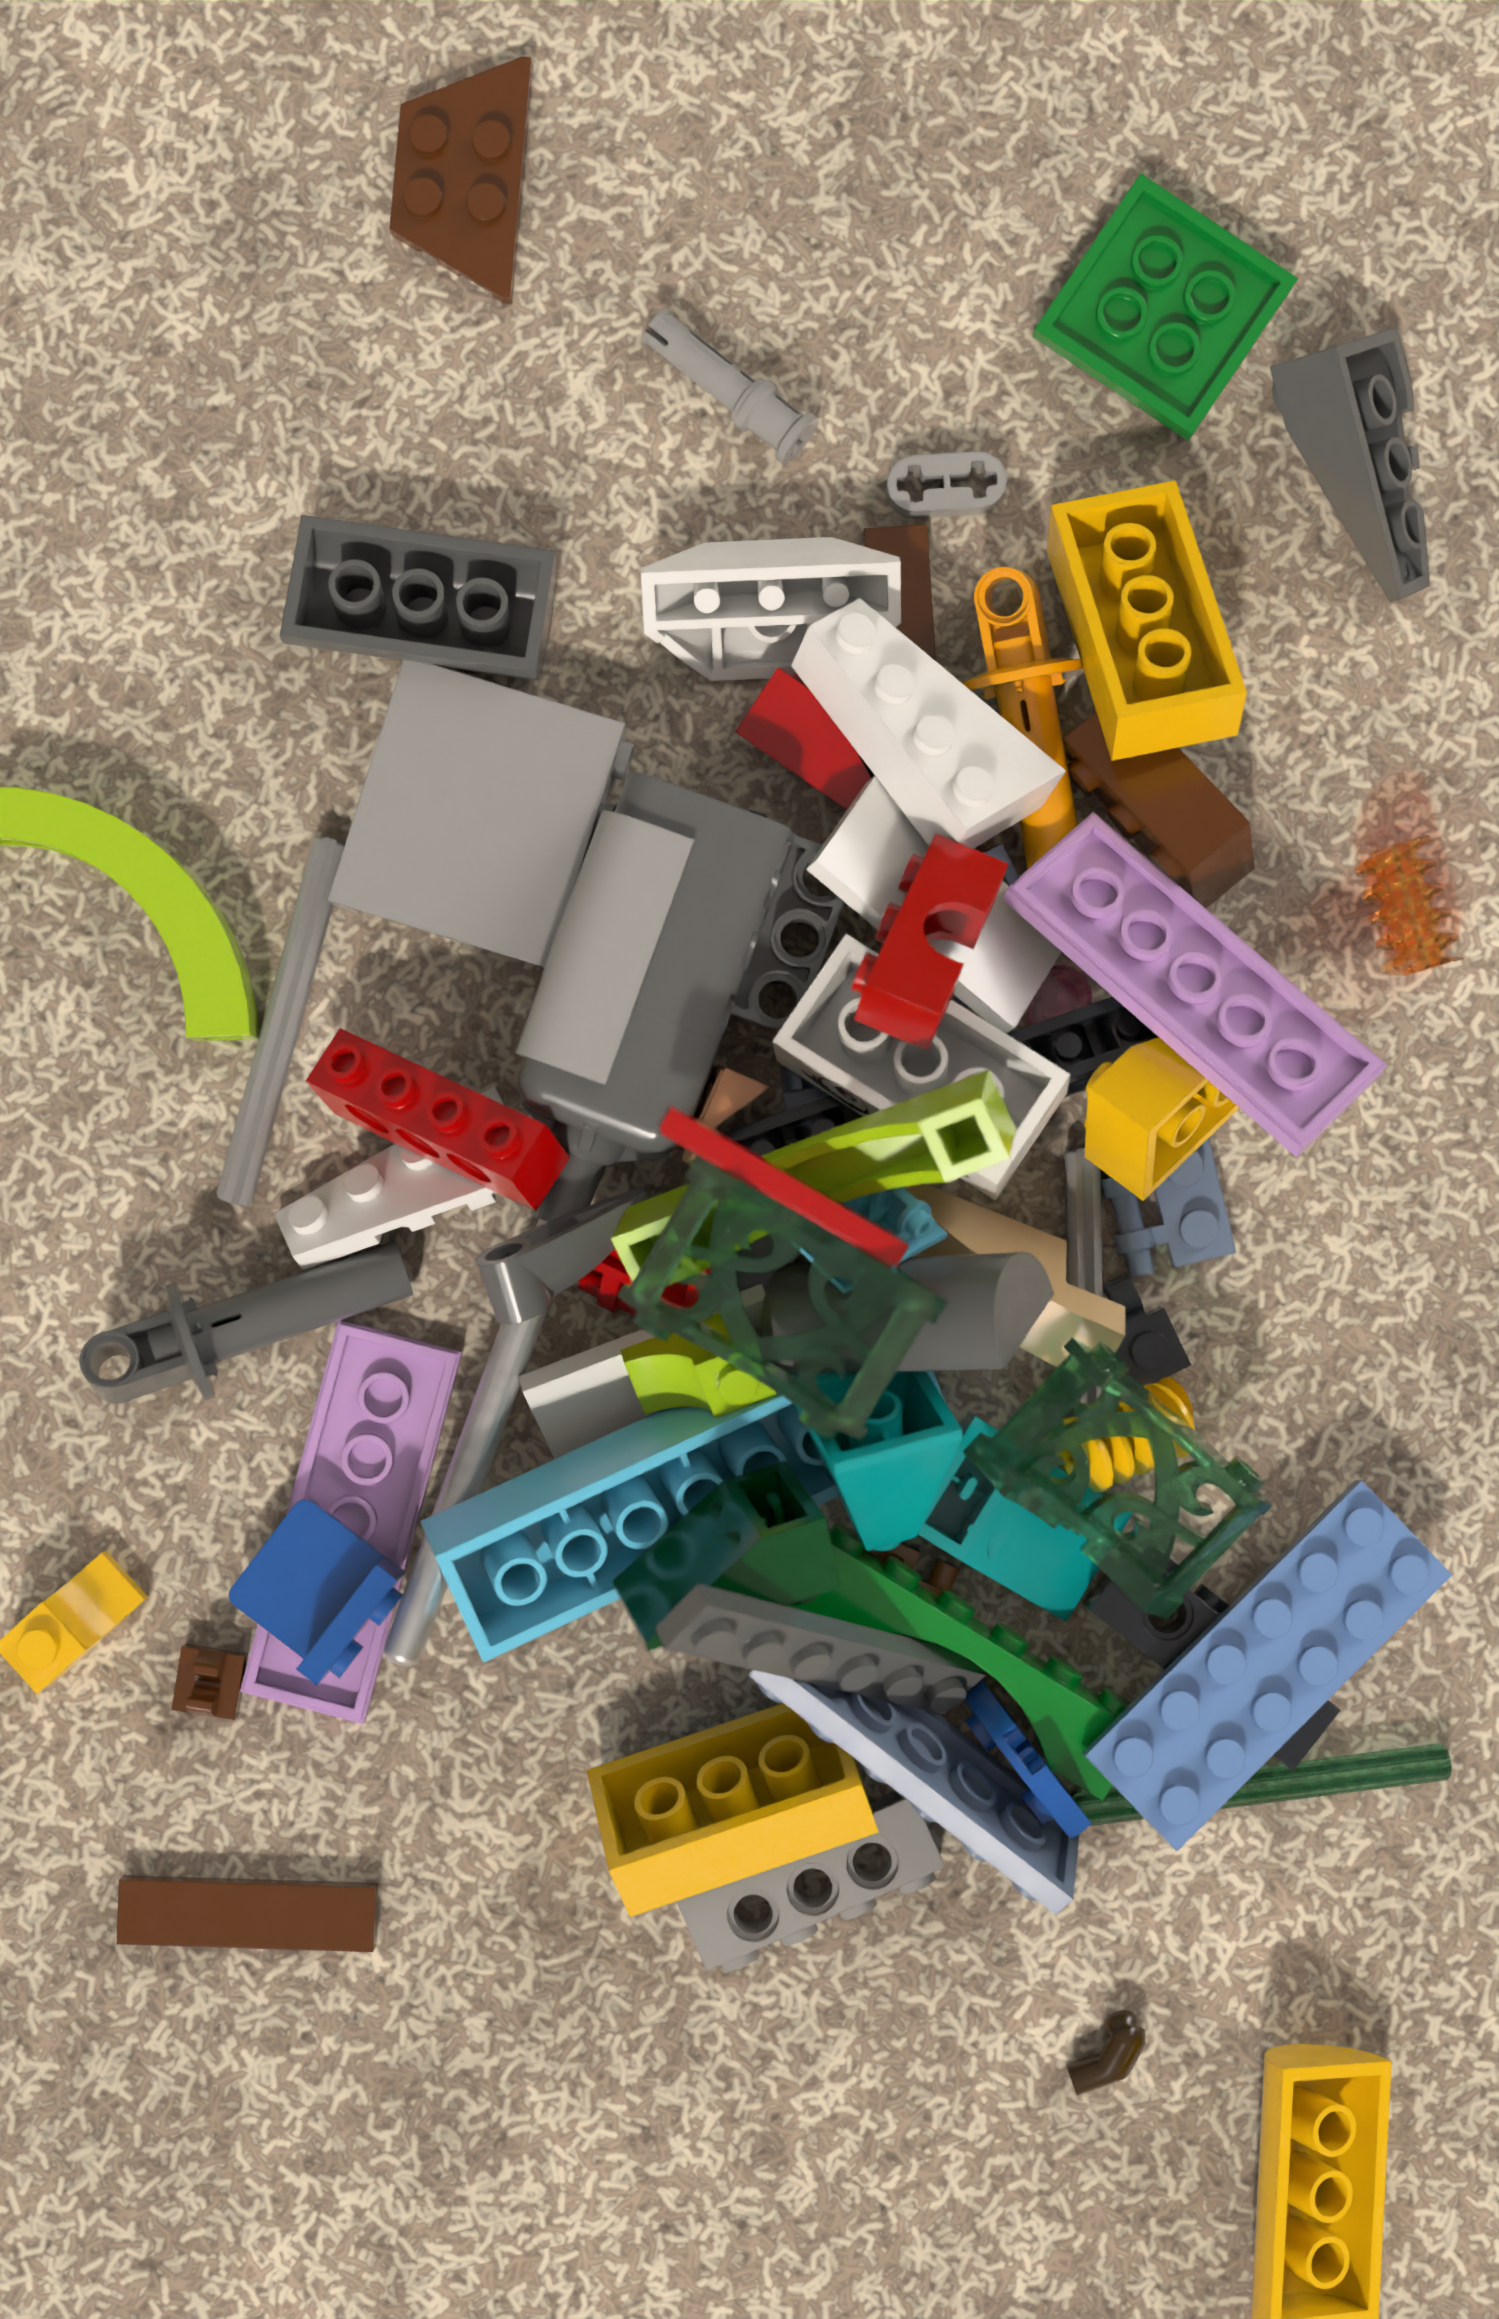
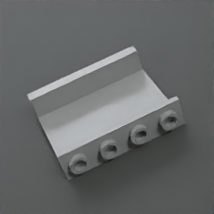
[328,660,635,971]

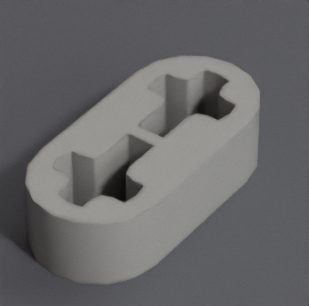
[886,451,1007,519]

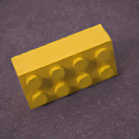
[1047,480,1247,761]
[586,1703,879,1917]

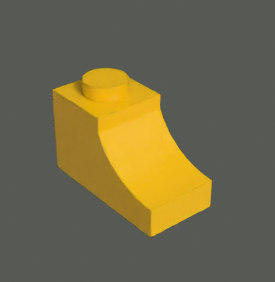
[0,1551,149,1694]

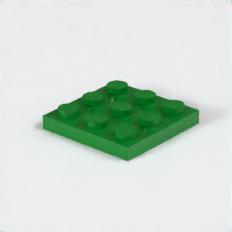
[1032,173,1298,441]

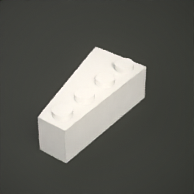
[791,598,1066,849]

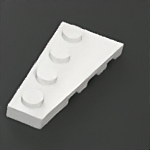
[274,1086,506,1270]

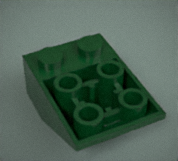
[612,1461,841,1652]

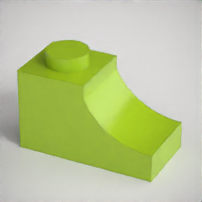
[620,1304,777,1419]

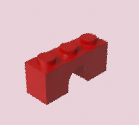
[851,833,1009,1051]

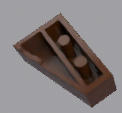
[1064,712,1255,908]

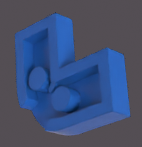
[965,1679,1092,1840]

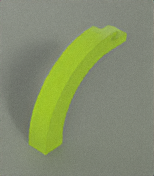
[0,787,260,1042]

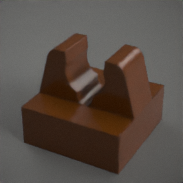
[171,1644,248,1720]

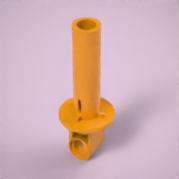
[962,567,1083,869]

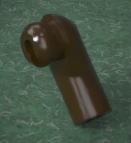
[1066,2010,1146,2096]

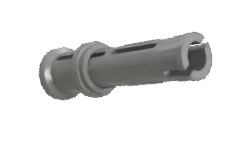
[642,309,819,465]

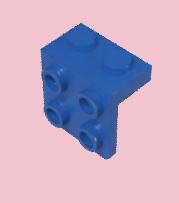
[229,1499,406,1686]

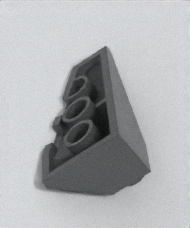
[1270,327,1430,602]

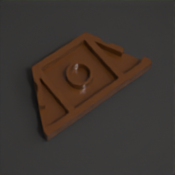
[389,57,533,304]

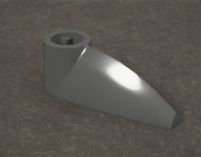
[475,1187,649,1324]

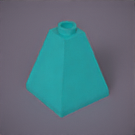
[789,1371,963,1551]

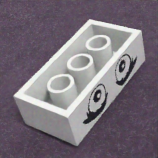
[772,934,1070,1201]

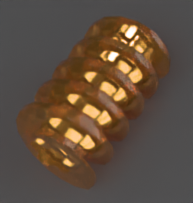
[1354,835,1466,976]

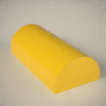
[1251,2044,1392,2319]

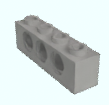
[676,1791,945,1972]

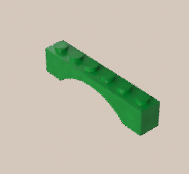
[786,1523,1131,1800]

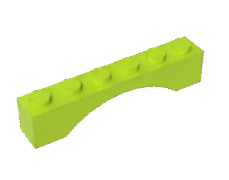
[610,1069,1016,1296]

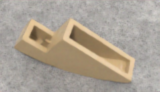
[906,1183,1125,1384]

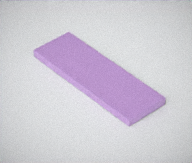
[1003,812,1387,1158]
[240,1320,463,1724]

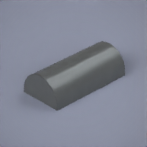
[280,515,556,680]
[761,1252,1054,1374]

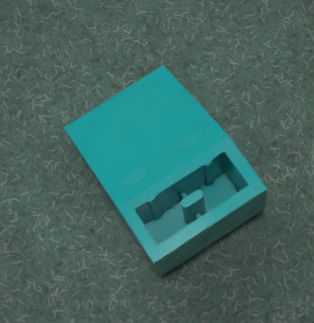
[918,1412,1133,1622]

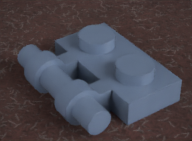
[1101,1138,1236,1278]

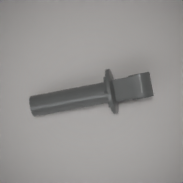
[79,1241,414,1404]

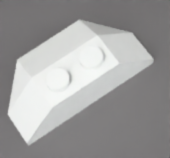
[641,537,901,681]

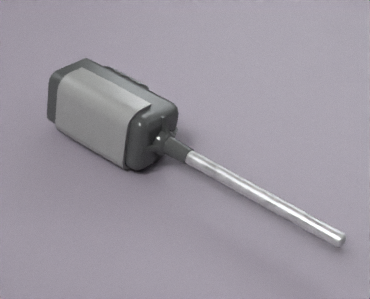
[384,771,844,1667]

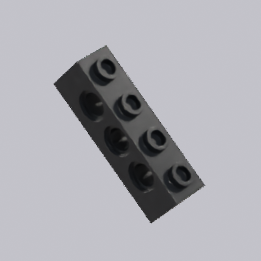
[1082,1543,1341,1771]

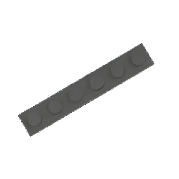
[656,1584,986,1715]

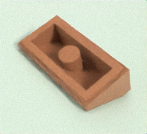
[694,1064,769,1128]

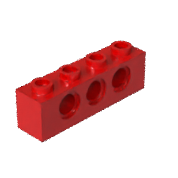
[305,1028,570,1212]

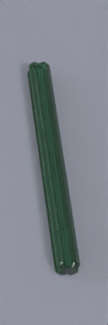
[1071,1743,1452,1826]

